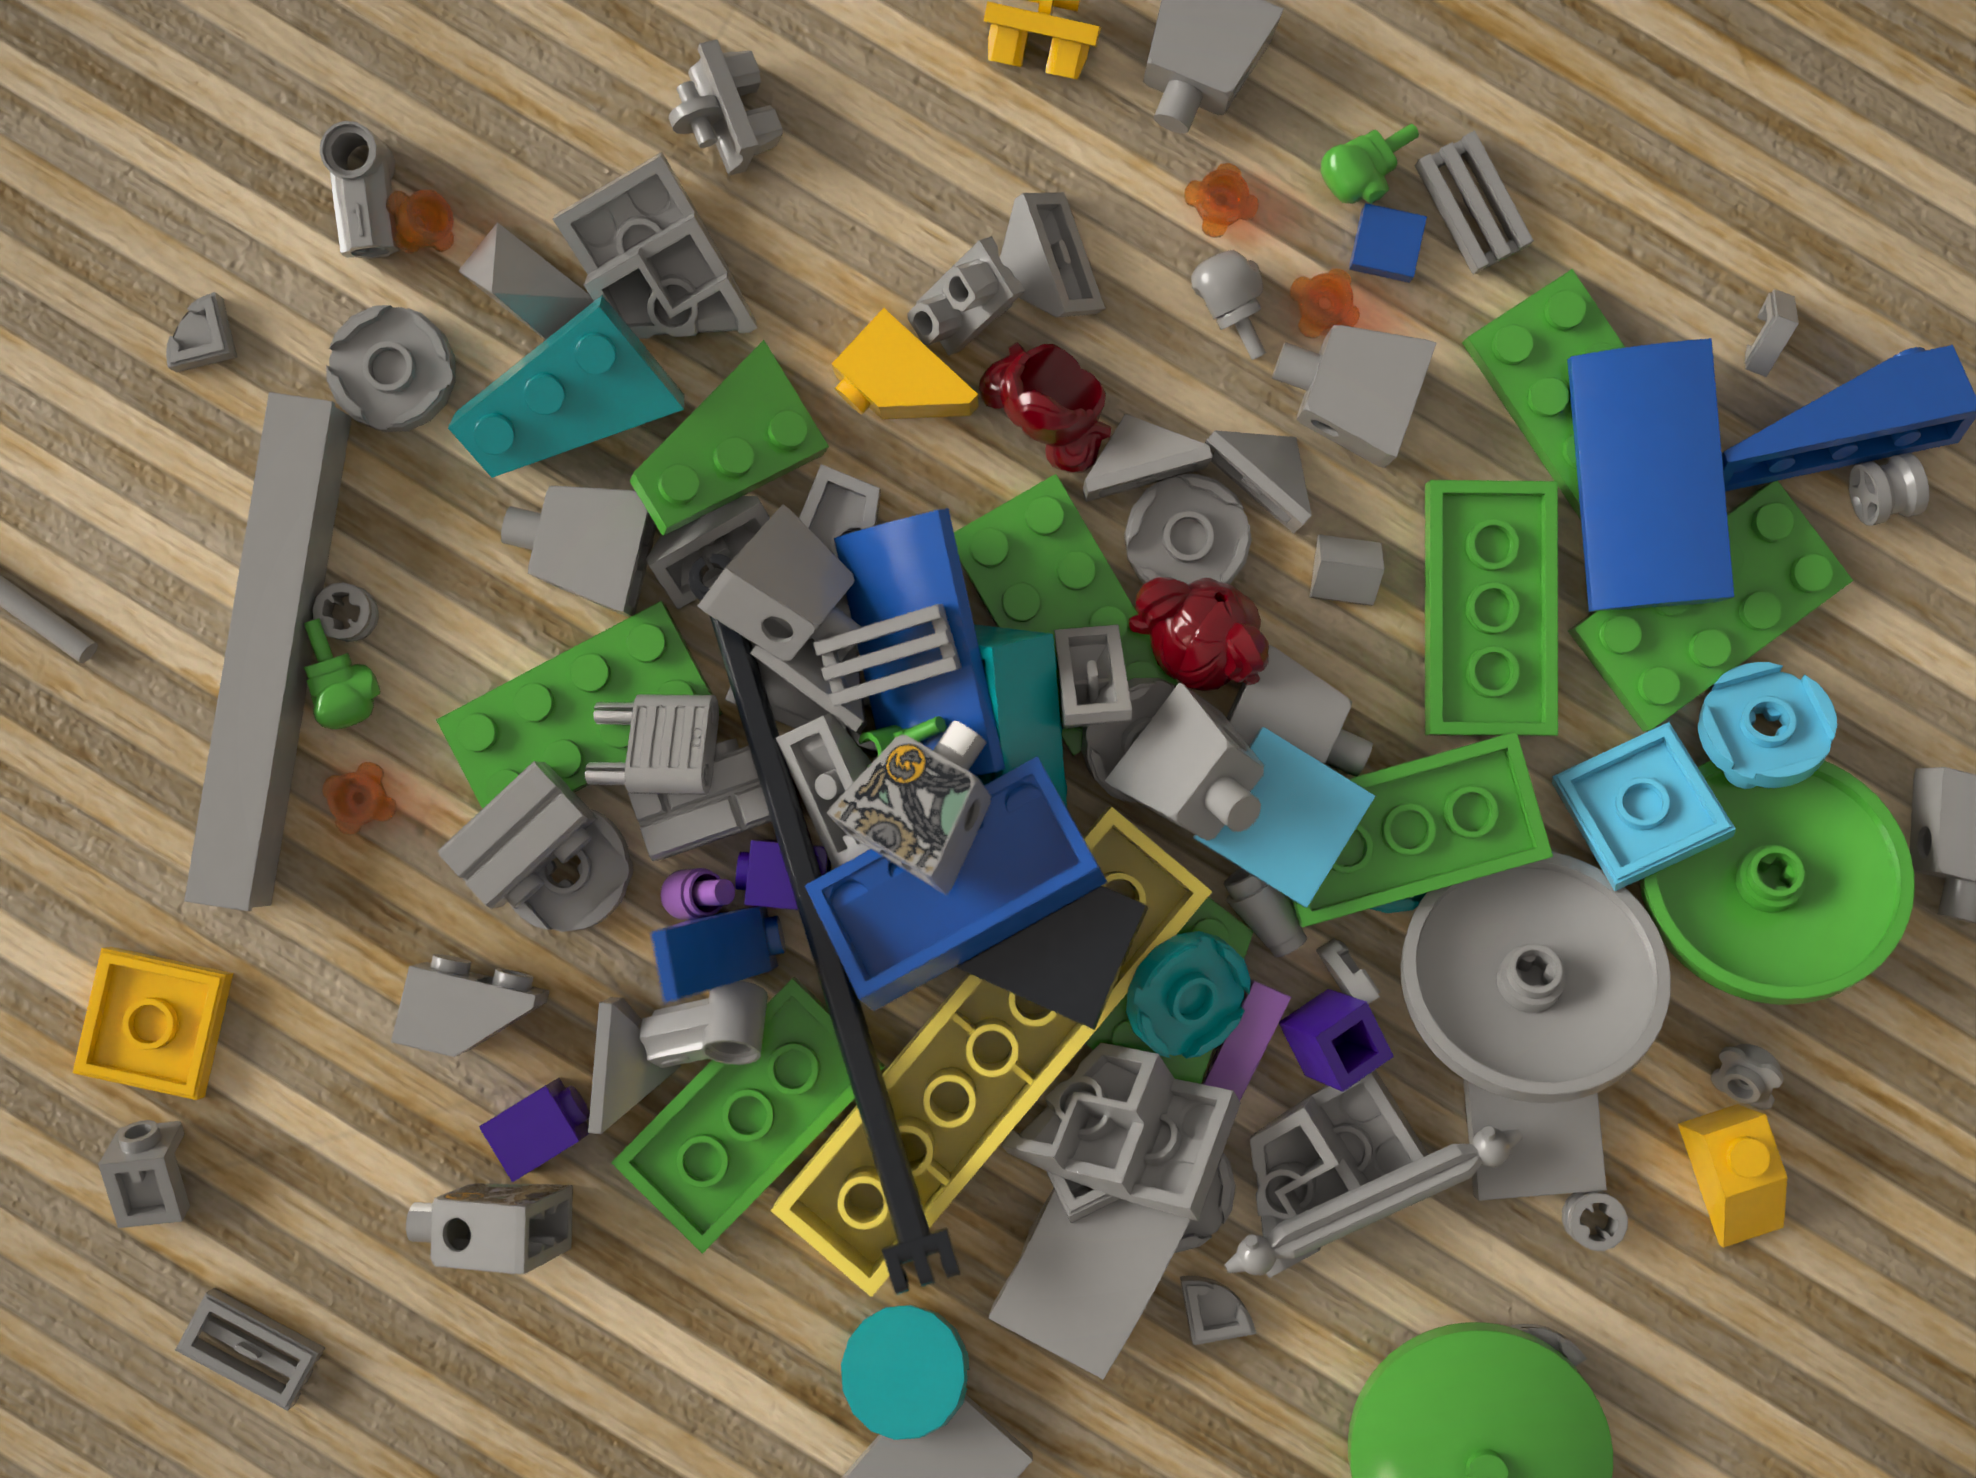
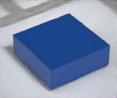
[1349,203,1427,283]

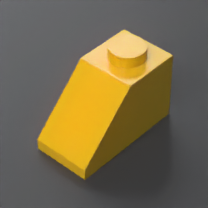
[832,308,978,419]
[1678,1104,1787,1248]

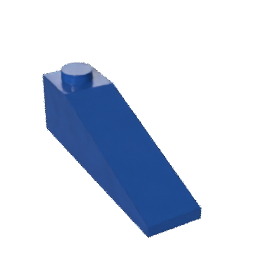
[1722,345,1976,492]
[651,906,786,1003]

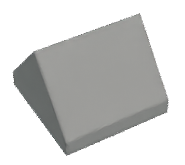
[1310,534,1385,606]

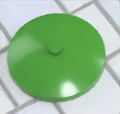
[1639,760,1915,1005]
[1348,1322,1613,1478]

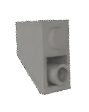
[391,954,550,1057]

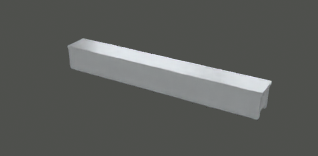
[184,392,352,911]

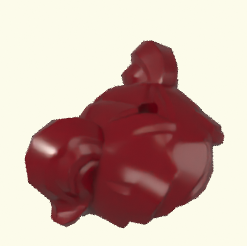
[979,342,1112,473]
[1129,577,1269,691]

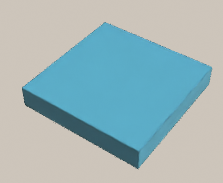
[1552,722,1736,891]
[1193,727,1375,908]

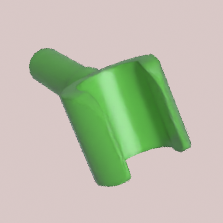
[858,716,946,768]

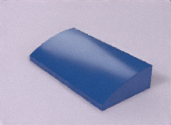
[1567,338,1734,612]
[834,508,1005,776]
[805,756,1107,1011]

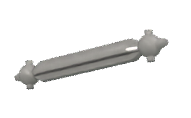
[1224,1126,1523,1276]

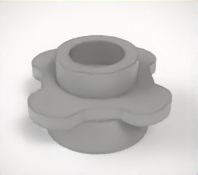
[1711,1044,1784,1110]

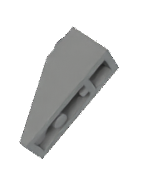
[776,713,872,869]

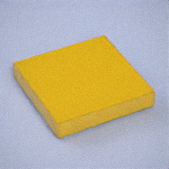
[72,947,234,1100]

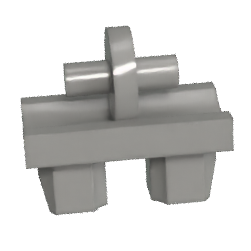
[669,39,783,176]
[907,236,1026,356]

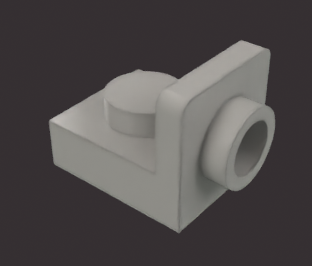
[98,1120,190,1228]

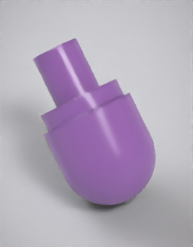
[660,868,735,920]

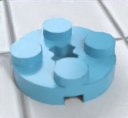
[1698,662,1837,789]

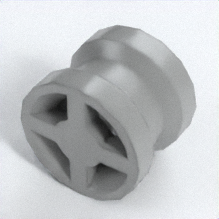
[1849,453,1929,526]

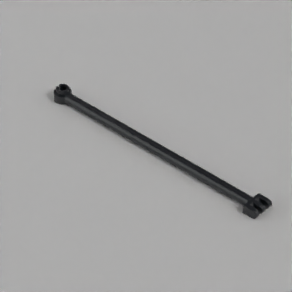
[688,553,961,1295]

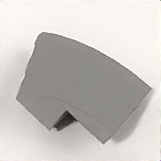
[553,152,758,339]
[1002,1043,1241,1221]
[1250,1070,1429,1278]
[988,1187,1191,1379]

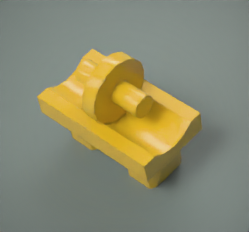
[983,0,1101,80]

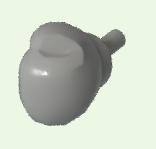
[1191,250,1266,360]

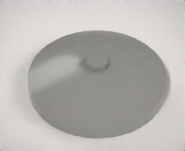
[1400,852,1671,1103]

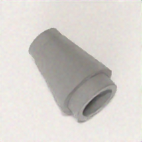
[1224,868,1307,957]

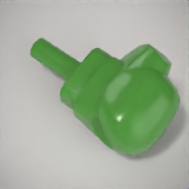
[1320,124,1419,204]
[304,618,380,729]

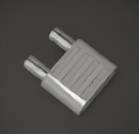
[585,694,719,795]

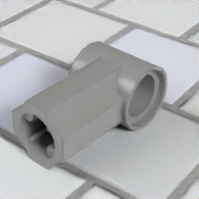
[320,121,400,259]
[639,981,768,1068]

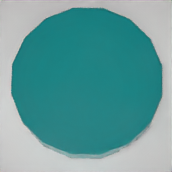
[1126,931,1251,1059]
[841,1305,970,1440]

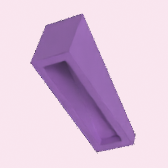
[1202,979,1291,1101]

